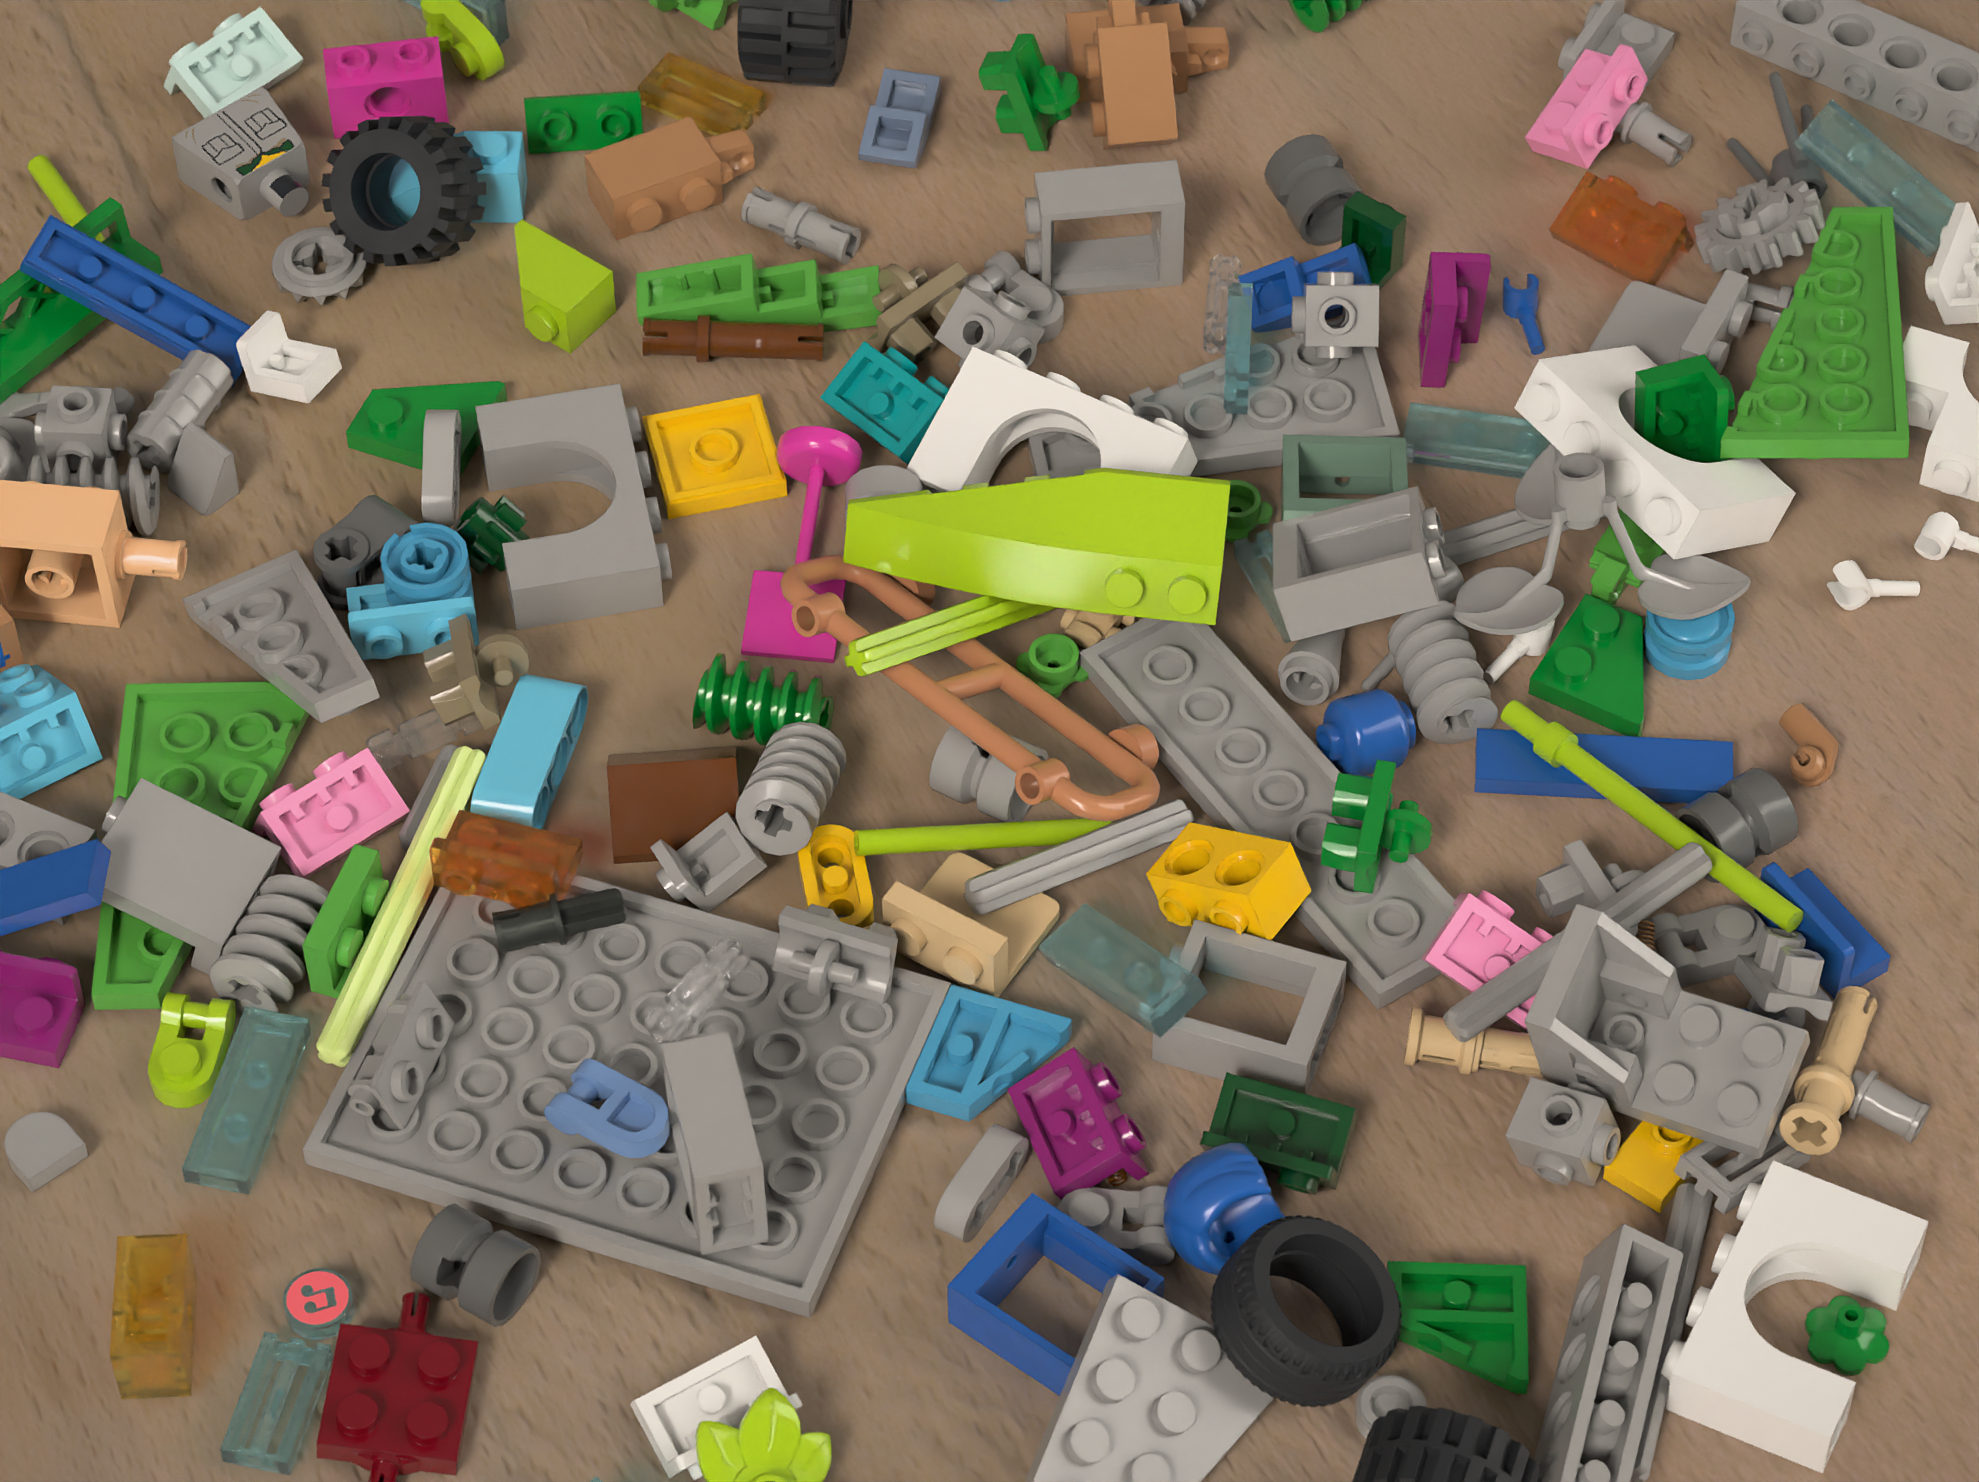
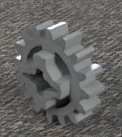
[1694,177,1826,275]

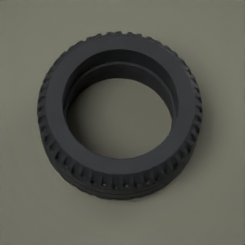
[1210,1215,1402,1407]

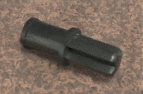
[492,888,627,955]

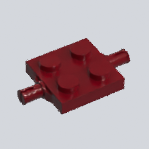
[316,1292,478,1482]

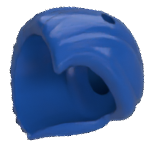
[1163,1143,1285,1275]

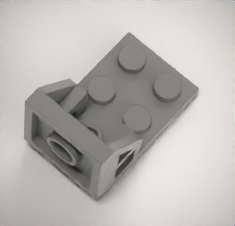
[1524,904,1810,1159]

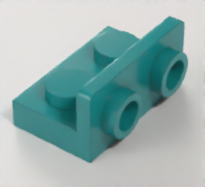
[820,341,950,465]

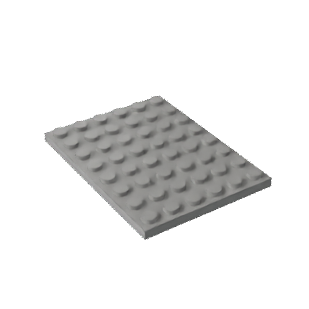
[303,842,951,1318]

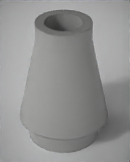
[1278,629,1345,706]

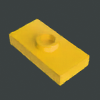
[1603,1121,1704,1213]

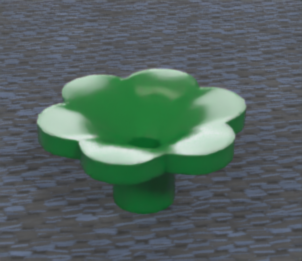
[1804,1296,1890,1376]

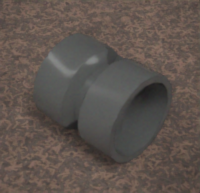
[1264,134,1365,246]
[1675,768,1799,883]
[410,1204,541,1327]

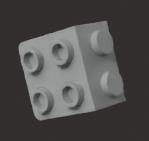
[1589,269,1753,375]

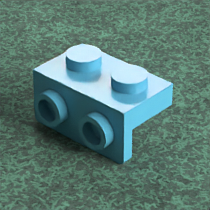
[346,573,479,660]

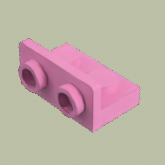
[1525,44,1648,169]
[252,748,410,879]
[1421,890,1554,1032]

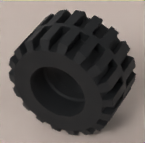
[322,116,487,266]
[1352,1406,1542,1482]

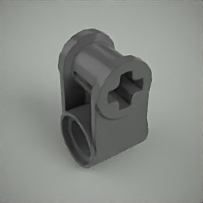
[313,495,420,610]

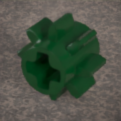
[453,495,530,574]

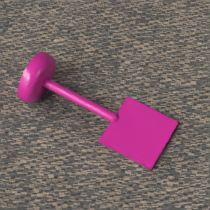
[741,426,863,663]

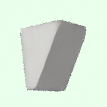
[168,422,239,516]

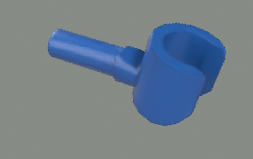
[1502,274,1545,355]

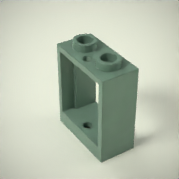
[1281,435,1408,521]

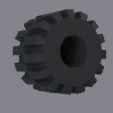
[737,0,853,87]

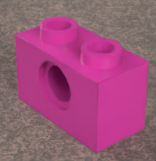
[323,36,449,139]

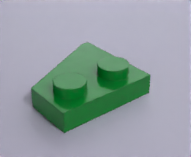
[346,381,507,476]
[1528,594,1644,737]
[1387,1261,1529,1394]

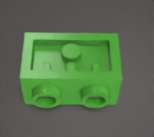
[302,844,389,999]

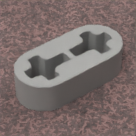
[422,409,461,526]
[934,1124,1029,1243]

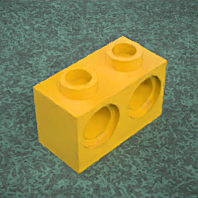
[1146,822,1312,941]

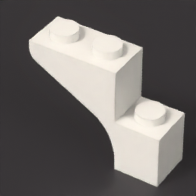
[1903,326,1979,502]

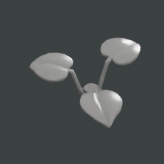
[1453,443,1751,635]

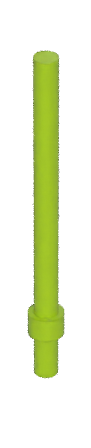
[1501,700,1804,933]

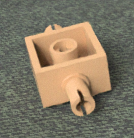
[0,480,187,628]

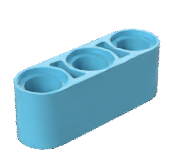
[470,674,588,839]

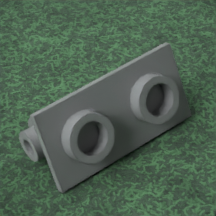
[348,981,455,1129]

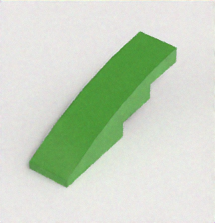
[636,253,885,332]

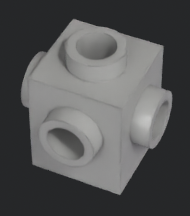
[1292,272,1379,358]
[934,286,1045,368]
[35,385,127,474]
[1505,1077,1621,1187]

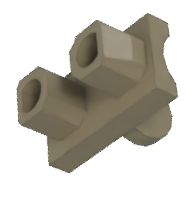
[867,261,969,365]
[423,613,529,730]

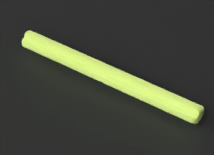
[316,745,486,1068]

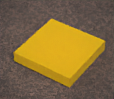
[642,394,787,520]

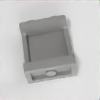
[84,778,281,975]

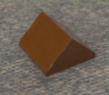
[607,746,739,864]

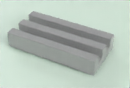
[1674,1115,1812,1214]

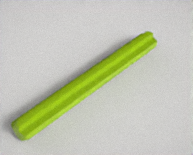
[844,595,1058,677]

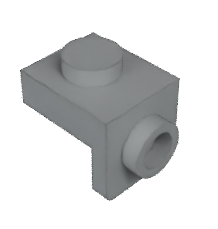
[650,812,767,913]

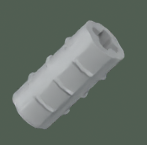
[125,349,234,473]

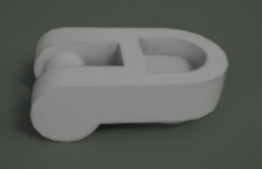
[962,251,1064,344]
[1641,904,1765,988]
[1057,1185,1175,1265]

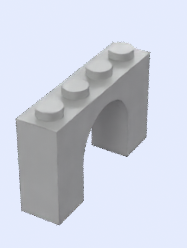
[475,384,672,630]

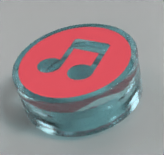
[283,1268,355,1340]

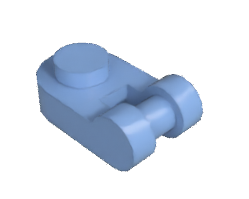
[544,1059,670,1158]

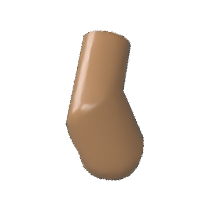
[1779,703,1839,787]

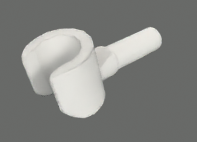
[1914,512,1979,560]
[1827,560,1920,610]
[1483,620,1555,684]

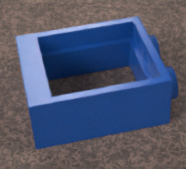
[947,1193,1165,1396]

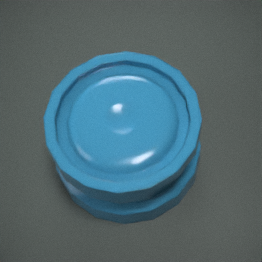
[380,522,473,606]
[1643,603,1735,680]

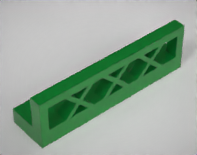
[0,197,163,404]

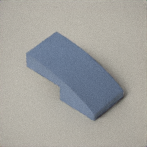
[858,68,942,168]

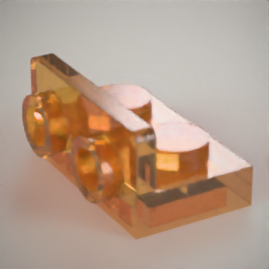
[1549,171,1694,286]
[429,810,584,909]

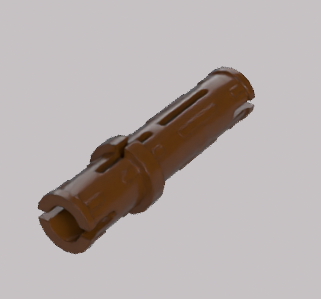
[642,315,824,362]

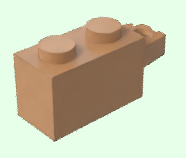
[1084,0,1178,150]
[1065,3,1229,103]
[584,116,755,240]

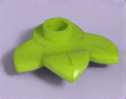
[695,1388,832,1482]

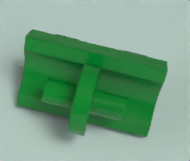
[978,34,1081,151]
[1321,759,1433,894]

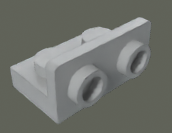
[1558,0,1675,90]

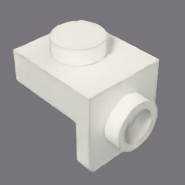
[236,310,342,404]

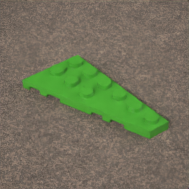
[1720,207,1910,459]
[91,681,310,1010]

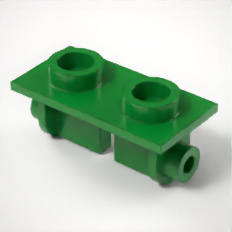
[524,90,643,154]

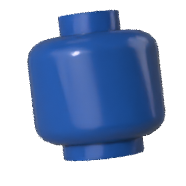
[1316,689,1416,776]

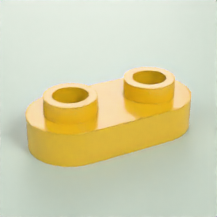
[798,824,874,928]

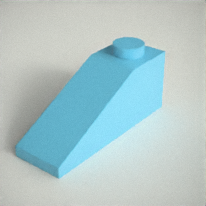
[389,131,528,223]

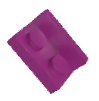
[1418,252,1491,388]
[0,950,86,1068]
[1007,1047,1149,1200]

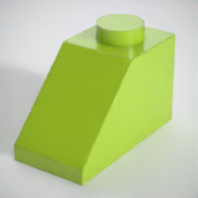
[514,219,616,354]

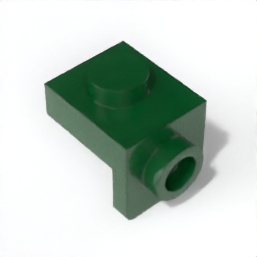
[1339,191,1407,290]

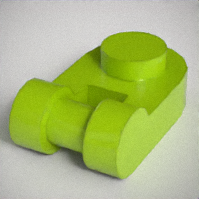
[421,0,505,81]
[148,992,236,1108]

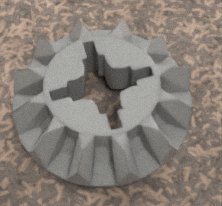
[272,227,368,306]

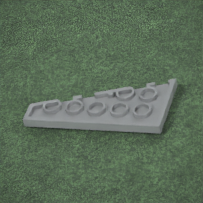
[1028,308,1400,479]
[1025,1274,1274,1482]

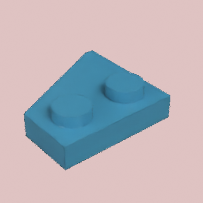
[906,984,1072,1121]

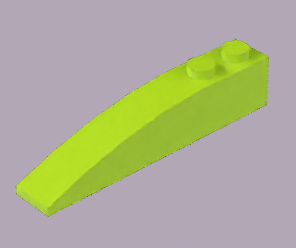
[843,467,1230,625]

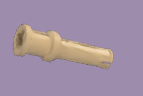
[1779,986,1878,1155]
[1404,1006,1543,1077]

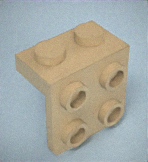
[882,852,1060,998]

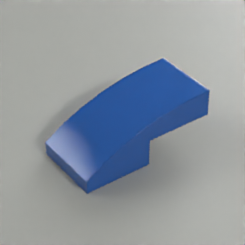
[1238,243,1371,333]

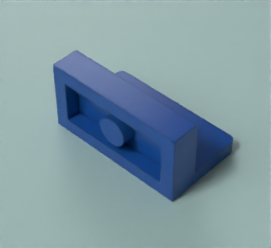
[1754,862,1891,1000]

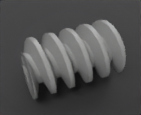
[27,455,160,536]
[1387,601,1498,744]
[736,722,846,856]
[210,874,329,1020]

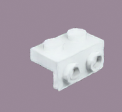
[1925,202,1979,325]
[630,1336,803,1481]

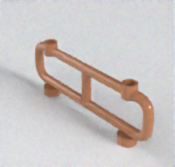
[780,555,1160,822]

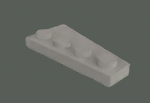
[182,549,380,723]

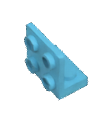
[0,664,103,799]

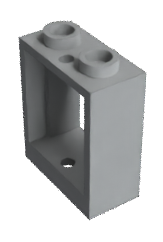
[1024,160,1185,296]
[1273,486,1447,642]
[1144,919,1347,1095]
[661,1031,769,1255]

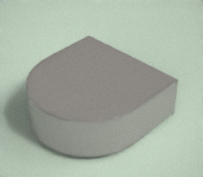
[4,1112,88,1193]

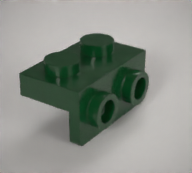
[1200,1072,1358,1195]

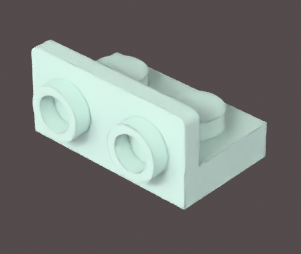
[163,7,304,118]

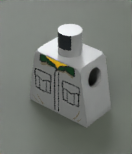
[171,86,310,220]

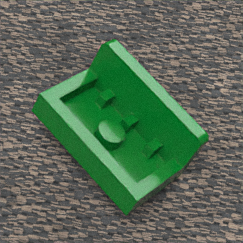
[1634,354,1735,463]

